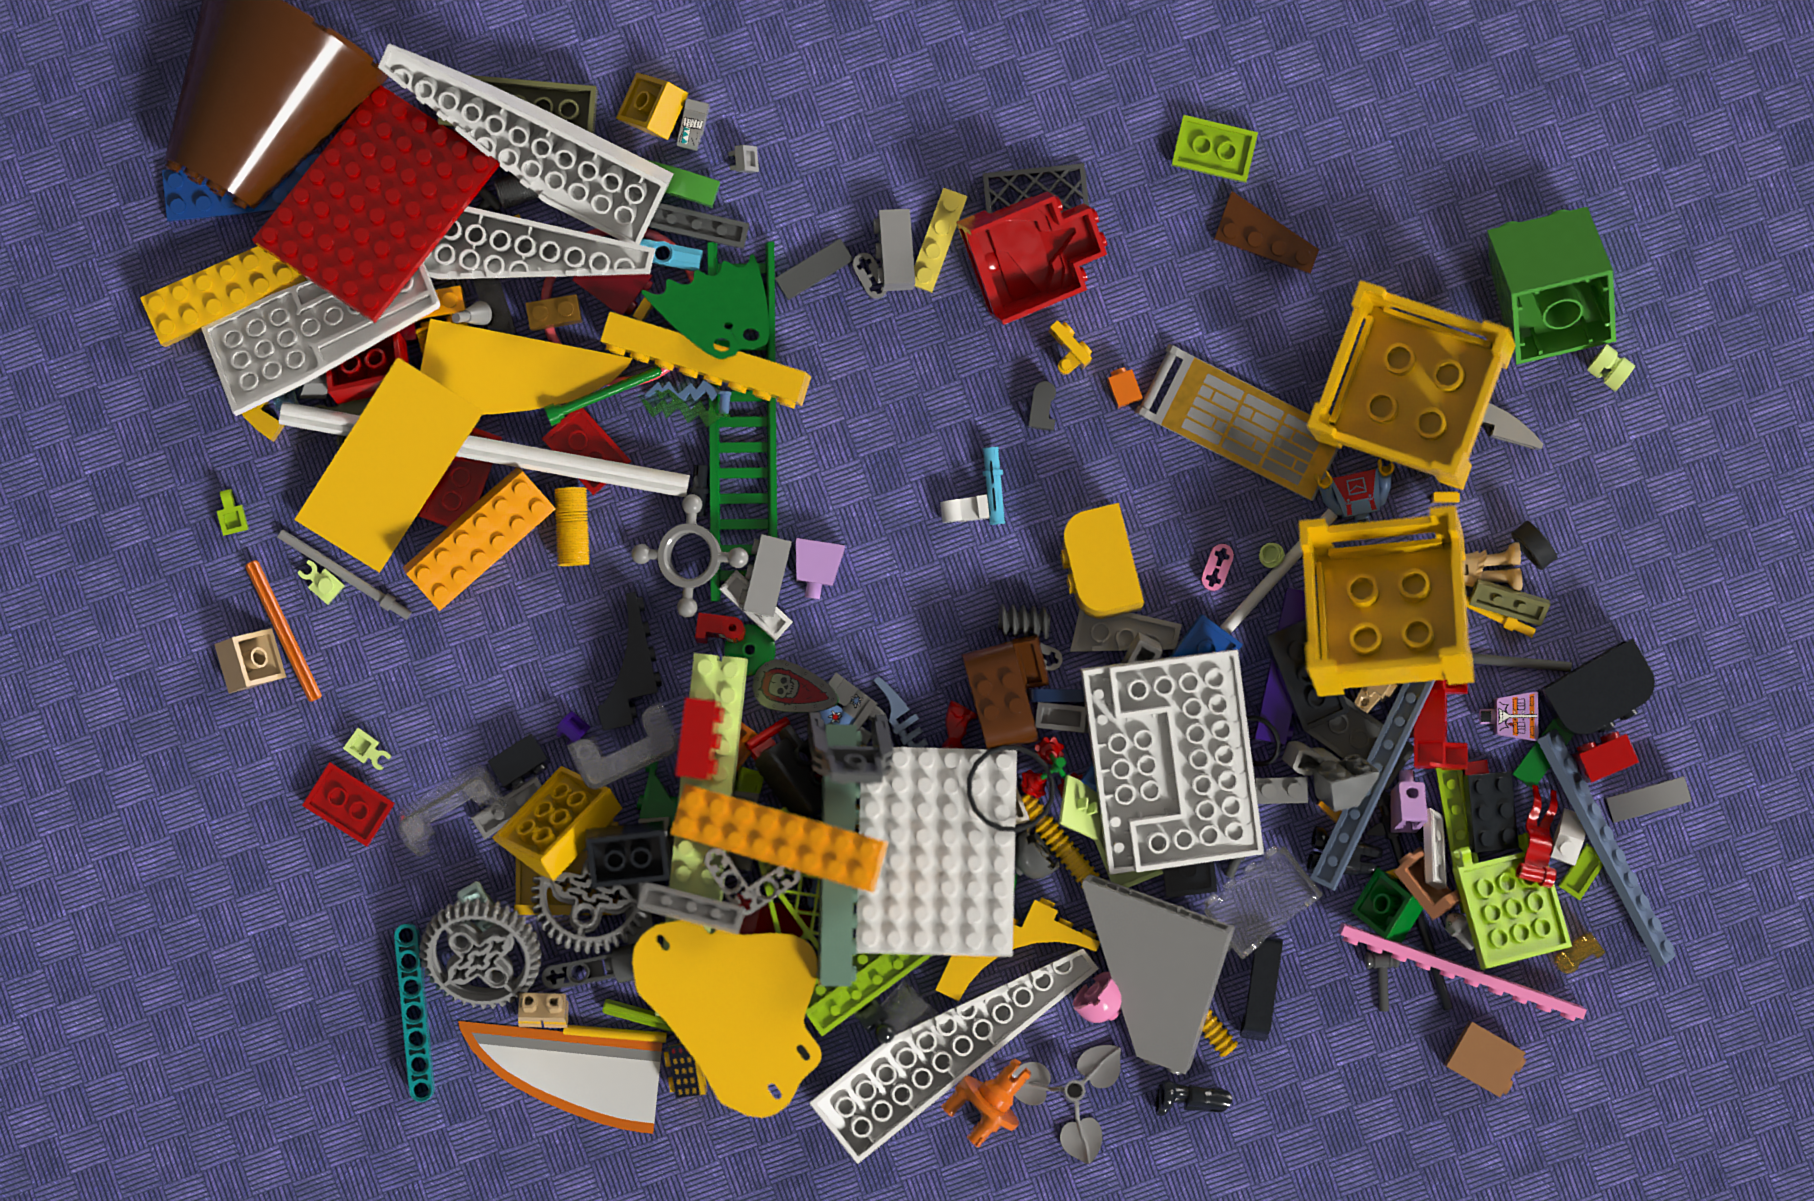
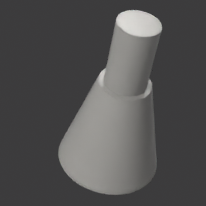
[452,301,492,326]

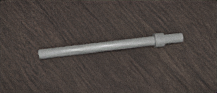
[277,529,412,620]

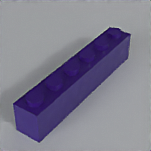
[1253,588,1319,745]

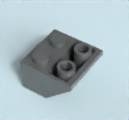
[1312,755,1380,812]

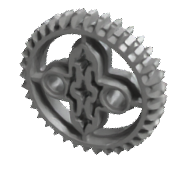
[531,846,648,954]
[420,897,541,1009]

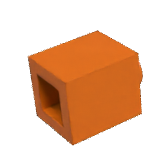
[1107,367,1143,409]

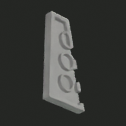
[1070,609,1182,652]

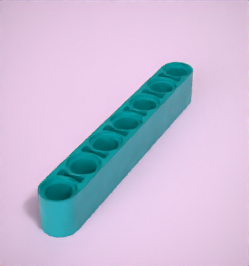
[394,923,435,1102]

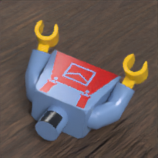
[1314,459,1394,523]

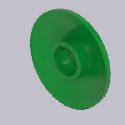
[724,624,776,676]

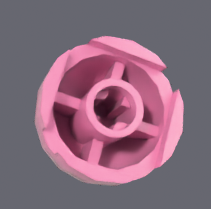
[1072,972,1121,1023]

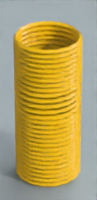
[554,487,590,566]

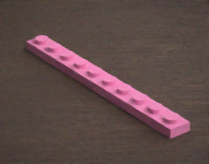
[1338,922,1586,1021]

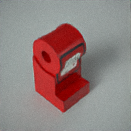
[695,613,746,644]

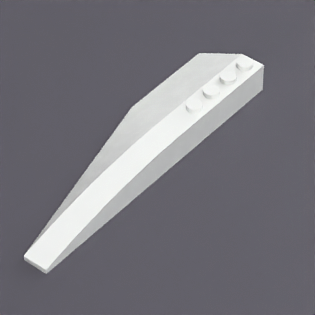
[378,44,674,245]
[809,948,1099,1164]

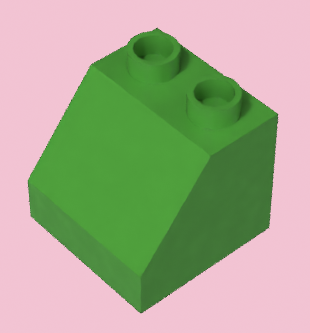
[1487,207,1616,365]

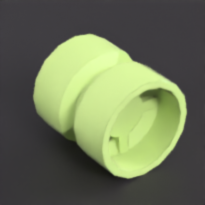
[1586,344,1635,392]

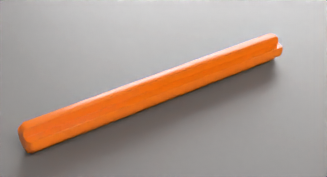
[245,560,322,702]

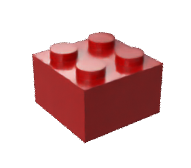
[1572,731,1639,783]

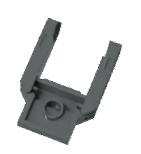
[807,712,893,785]

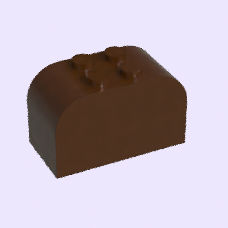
[961,641,1038,750]

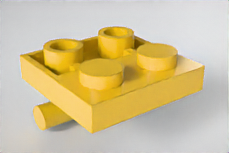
[1048,320,1092,375]

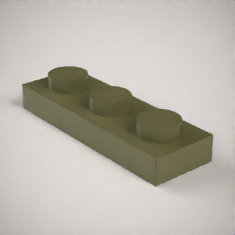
[1468,579,1551,626]

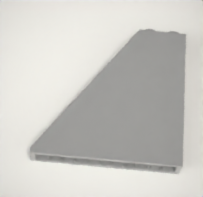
[1082,874,1235,1074]

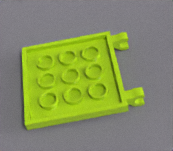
[1452,833,1572,970]

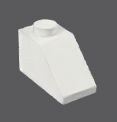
[1550,808,1586,866]

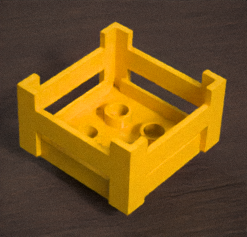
[1307,280,1516,490]
[1299,506,1474,697]

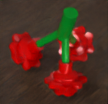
[1021,736,1083,799]

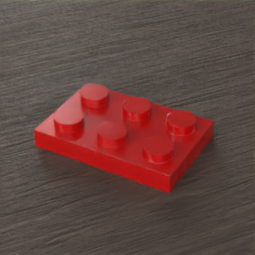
[542,408,632,496]
[302,762,396,847]

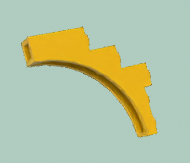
[935,897,1100,1001]

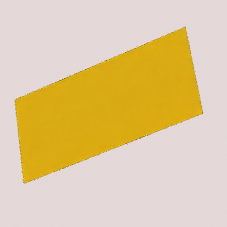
[294,358,484,573]

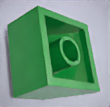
[1351,868,1423,943]

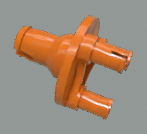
[941,1059,1031,1147]

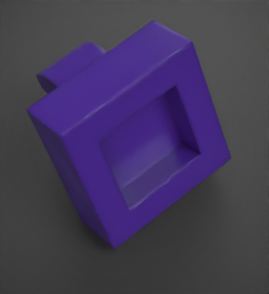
[556,711,591,746]

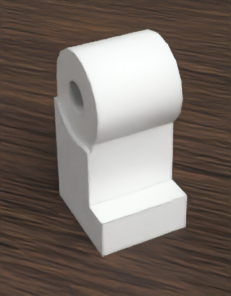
[940,494,989,523]

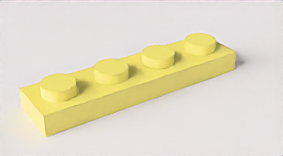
[914,187,967,293]

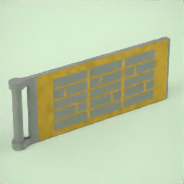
[1134,344,1339,501]

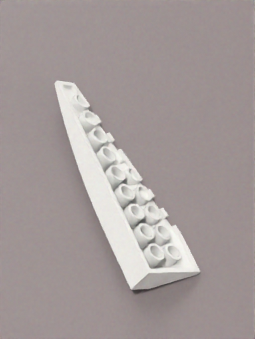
[424,206,655,279]

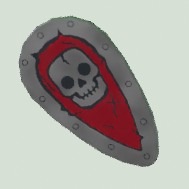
[752,659,839,713]

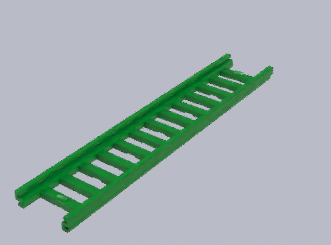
[708,242,777,602]

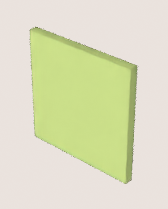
[1059,775,1101,840]

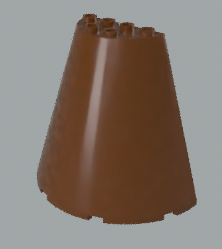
[164,0,388,209]

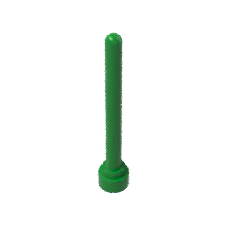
[544,367,662,426]

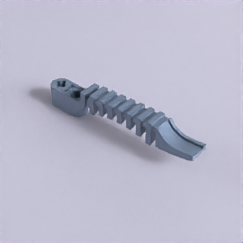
[874,676,1016,827]

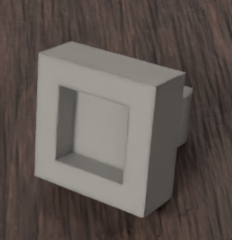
[728,145,759,173]

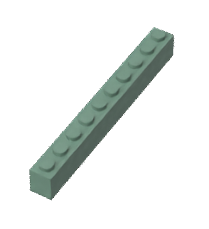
[817,724,861,986]

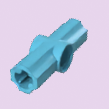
[640,239,703,272]

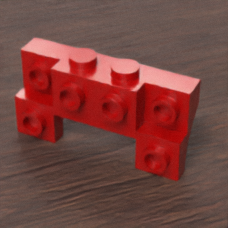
[1410,679,1468,770]

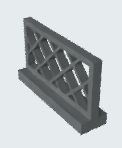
[983,163,1089,213]

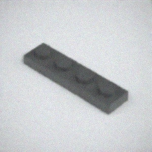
[648,203,750,249]

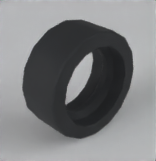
[1511,521,1558,570]

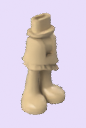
[1463,542,1523,591]

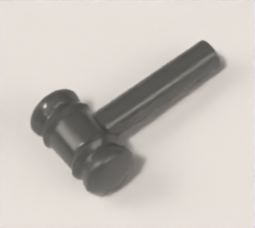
[1364,951,1400,1012]

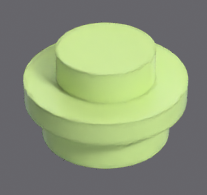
[1259,543,1285,568]

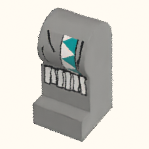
[677,98,710,151]

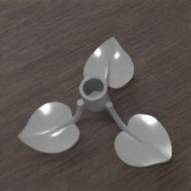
[1012,1045,1121,1164]

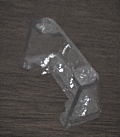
[398,765,509,857]

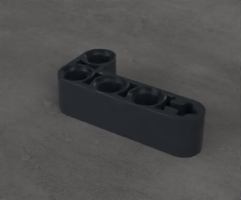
[1240,934,1283,1042]

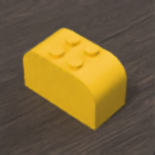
[1060,503,1144,619]

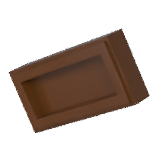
[1012,635,1050,689]

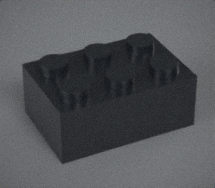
[586,820,670,888]

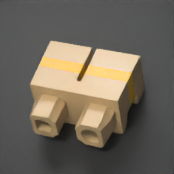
[518,992,569,1028]

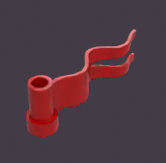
[1515,785,1558,888]

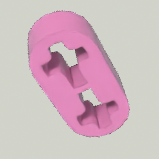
[1201,544,1234,591]

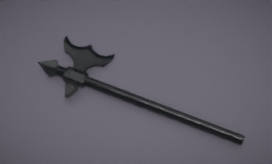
[1366,789,1453,1011]

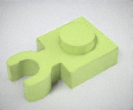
[298,560,345,605]
[343,728,391,770]

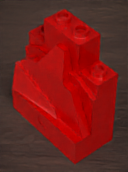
[956,191,1107,325]

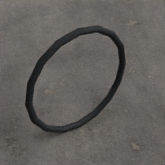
[967,745,1055,832]

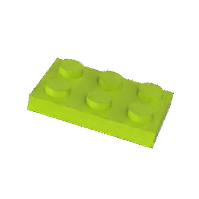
[1171,115,1258,183]

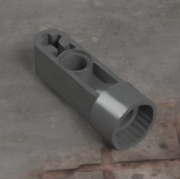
[542,943,636,989]

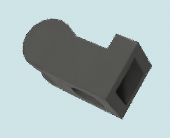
[1028,381,1056,431]

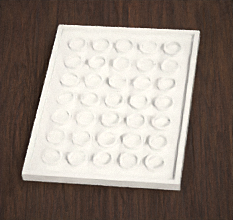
[856,746,1017,957]

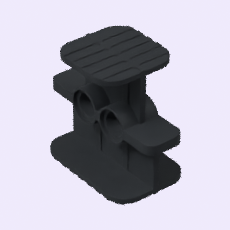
[755,723,834,818]

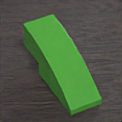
[648,160,720,208]

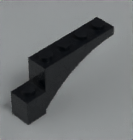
[598,592,662,731]

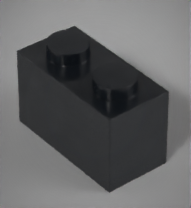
[488,734,551,790]

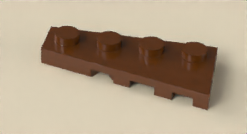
[1214,191,1319,274]

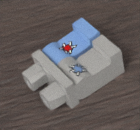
[819,673,886,746]

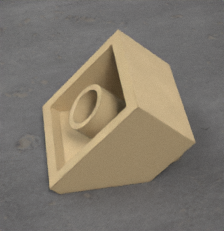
[214,628,286,693]

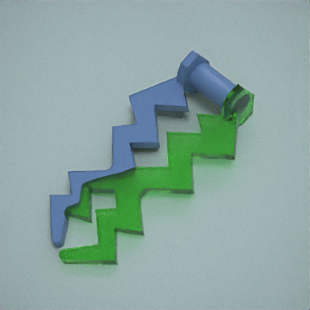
[642,380,732,427]

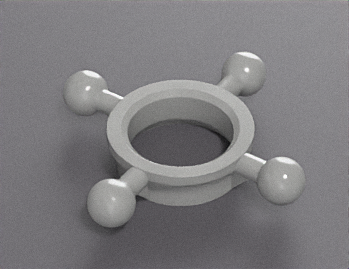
[631,494,748,618]

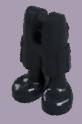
[1306,826,1383,876]
[1155,1080,1233,1116]

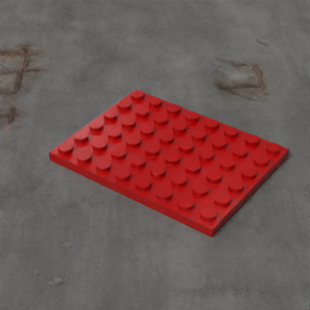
[252,85,500,323]

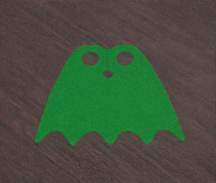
[641,254,770,359]

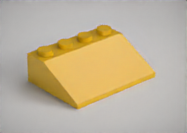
[492,766,622,881]

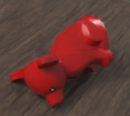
[941,700,977,749]

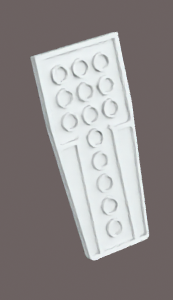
[201,262,440,416]

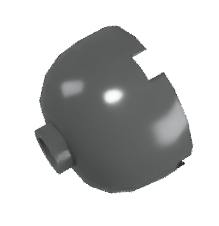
[1014,828,1060,880]

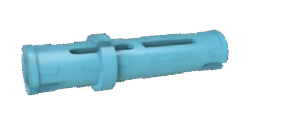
[982,447,1005,525]

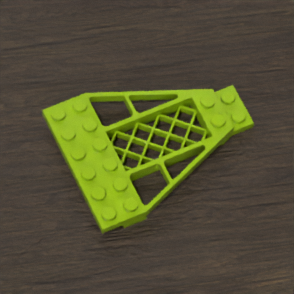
[757,807,933,1036]

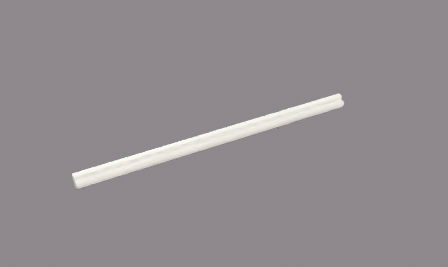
[279,402,690,497]

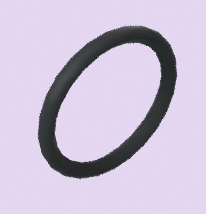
[1246,715,1281,767]

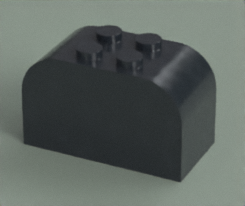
[1537,638,1655,735]

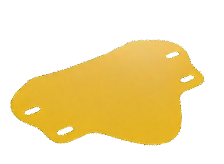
[632,920,821,1118]

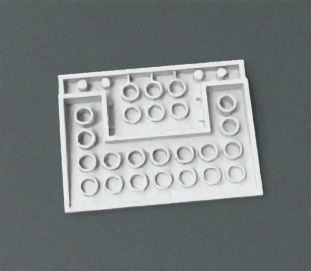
[1081,649,1264,875]

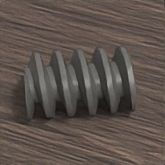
[997,604,1051,639]

